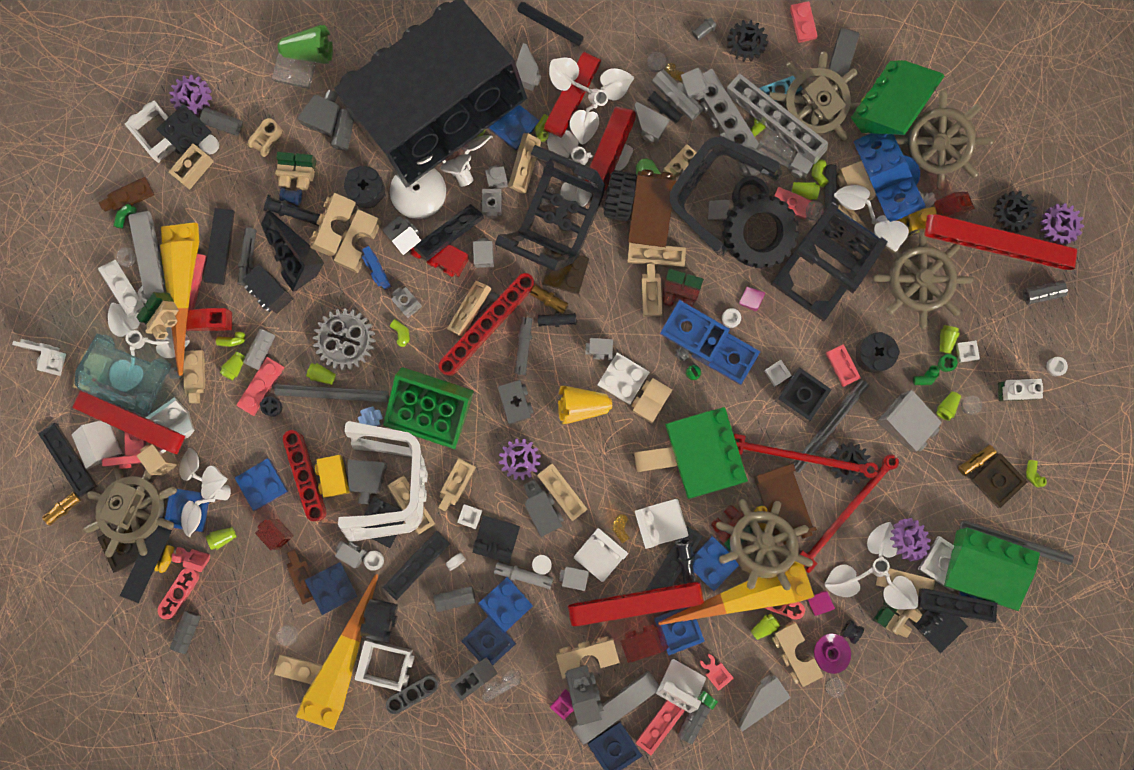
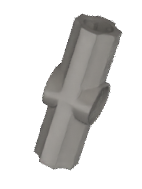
[652,69,703,121]

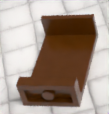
[628,169,676,248]
[754,464,817,545]

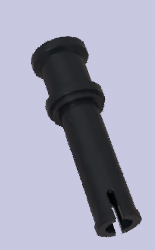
[263,194,320,226]
[675,538,695,584]

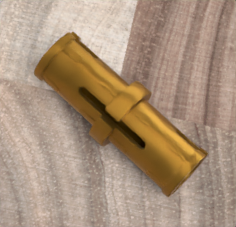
[530,285,569,314]
[958,445,997,477]
[42,491,82,526]

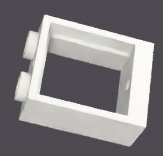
[125,101,175,163]
[355,639,415,691]

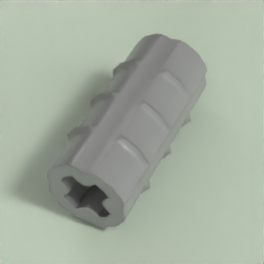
[243,329,275,370]

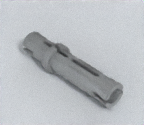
[494,561,553,590]

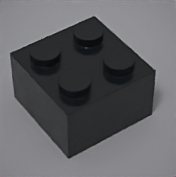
[242,264,294,314]
[775,367,832,423]

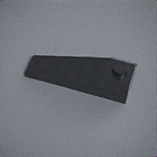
[261,211,324,292]

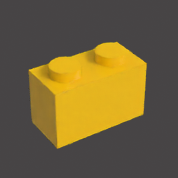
[315,455,350,498]

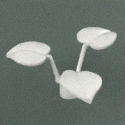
[549,57,634,145]
[547,130,633,207]
[417,135,493,187]
[834,185,924,252]
[108,303,190,392]
[179,448,231,537]
[824,522,918,610]

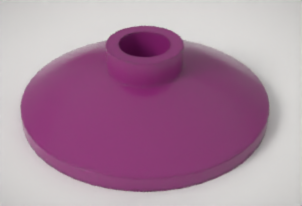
[814,634,851,674]

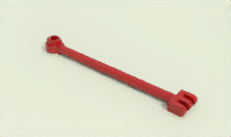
[734,434,879,478]
[799,454,899,574]

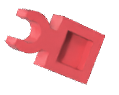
[171,547,210,572]
[699,653,734,691]

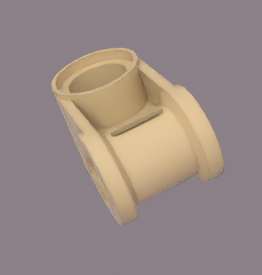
[247,118,282,157]

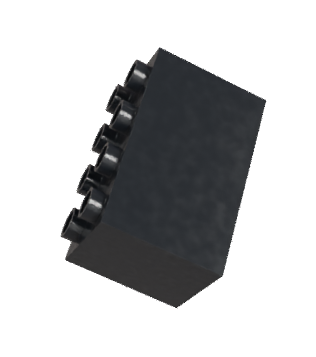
[334,0,528,188]

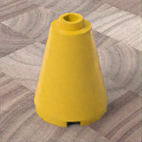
[558,386,612,424]

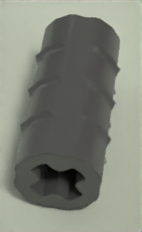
[200,107,242,136]
[331,109,355,151]
[1023,280,1068,305]
[434,586,476,612]
[170,610,201,654]
[677,703,711,745]

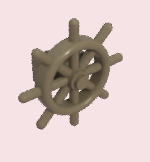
[769,51,861,141]
[895,90,994,190]
[873,229,974,329]
[83,466,177,557]
[716,499,813,590]

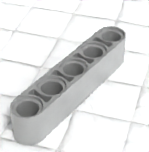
[129,211,166,301]
[571,671,659,745]

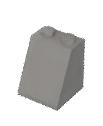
[877,390,942,452]

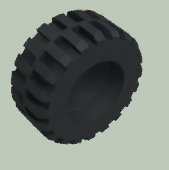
[722,194,799,269]

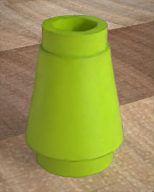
[792,182,821,201]
[939,325,960,354]
[219,351,245,381]
[306,363,336,385]
[936,391,961,421]
[206,527,237,550]
[751,613,781,640]

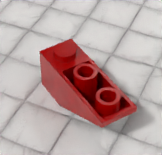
[409,245,470,278]
[186,308,232,331]

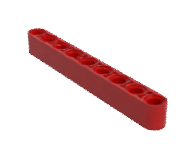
[924,214,1077,270]

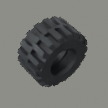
[603,170,637,221]

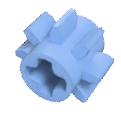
[357,406,383,426]

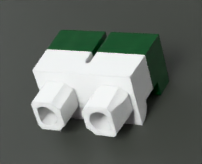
[998,379,1043,401]

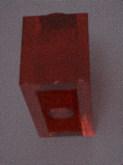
[934,191,975,218]
[255,519,294,551]
[620,624,669,663]

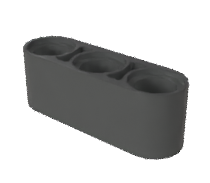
[828,27,859,77]
[386,674,440,714]

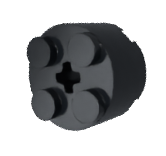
[344,166,385,209]
[855,332,900,373]
[360,598,398,643]

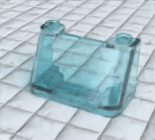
[74,333,172,416]

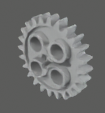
[313,308,376,371]

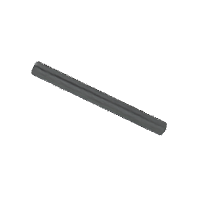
[793,380,869,473]
[274,384,389,402]
[959,521,1074,565]

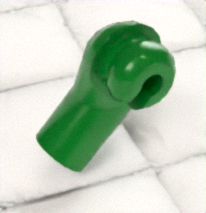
[113,204,137,229]
[913,365,940,385]

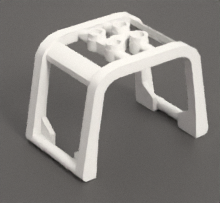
[338,421,428,542]

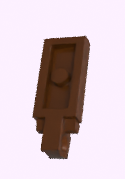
[98,177,155,212]
[286,550,314,605]

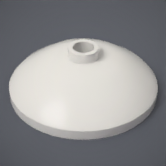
[390,168,446,219]

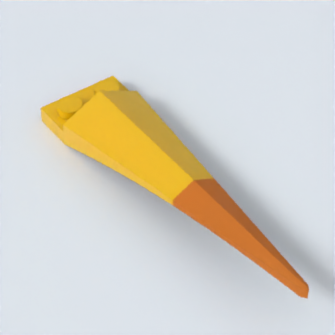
[160,223,199,376]
[658,561,814,625]
[296,574,378,730]

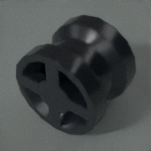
[260,396,283,417]
[840,619,864,644]

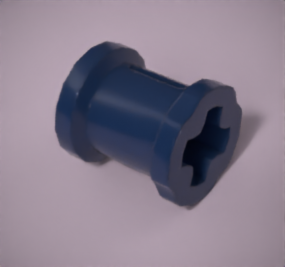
[279,187,302,206]

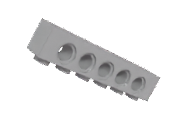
[699,69,766,176]
[727,73,828,164]

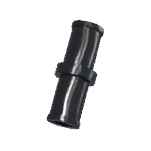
[647,91,683,124]
[538,312,577,327]

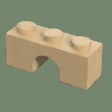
[310,193,355,257]
[334,209,381,273]
[772,621,824,687]
[556,636,619,679]

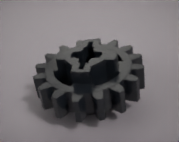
[727,20,768,62]
[993,191,1037,233]
[830,442,871,485]

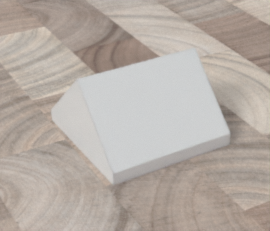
[72,421,123,469]

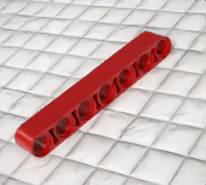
[438,273,534,376]
[72,390,186,455]
[567,582,704,626]

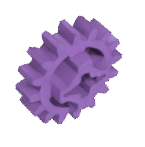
[169,75,212,116]
[1040,203,1084,245]
[499,439,541,480]
[890,518,931,561]

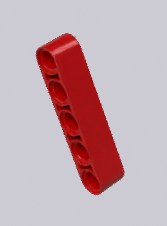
[544,52,601,138]
[585,106,636,192]
[283,430,327,522]

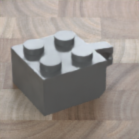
[524,480,564,537]
[565,665,604,726]

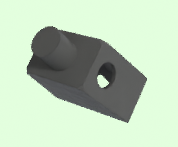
[298,89,341,138]
[347,460,387,504]

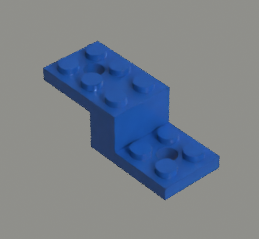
[853,133,926,222]
[660,300,760,385]

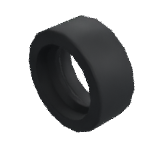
[732,176,769,203]

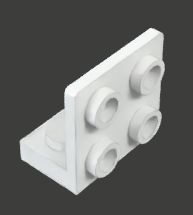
[12,339,66,376]
[145,397,195,453]
[635,499,688,549]
[574,528,629,582]
[656,659,706,713]

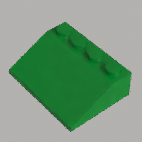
[851,60,945,135]
[383,367,474,449]
[665,407,748,499]
[944,527,1040,611]

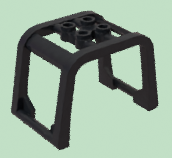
[670,137,782,257]
[495,145,605,271]
[771,202,888,322]

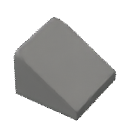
[708,200,729,221]

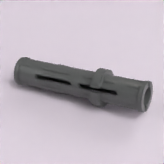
[237,228,257,286]
[514,317,533,375]

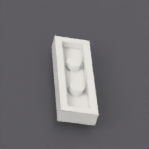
[98,260,144,317]

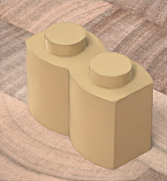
[632,378,672,424]

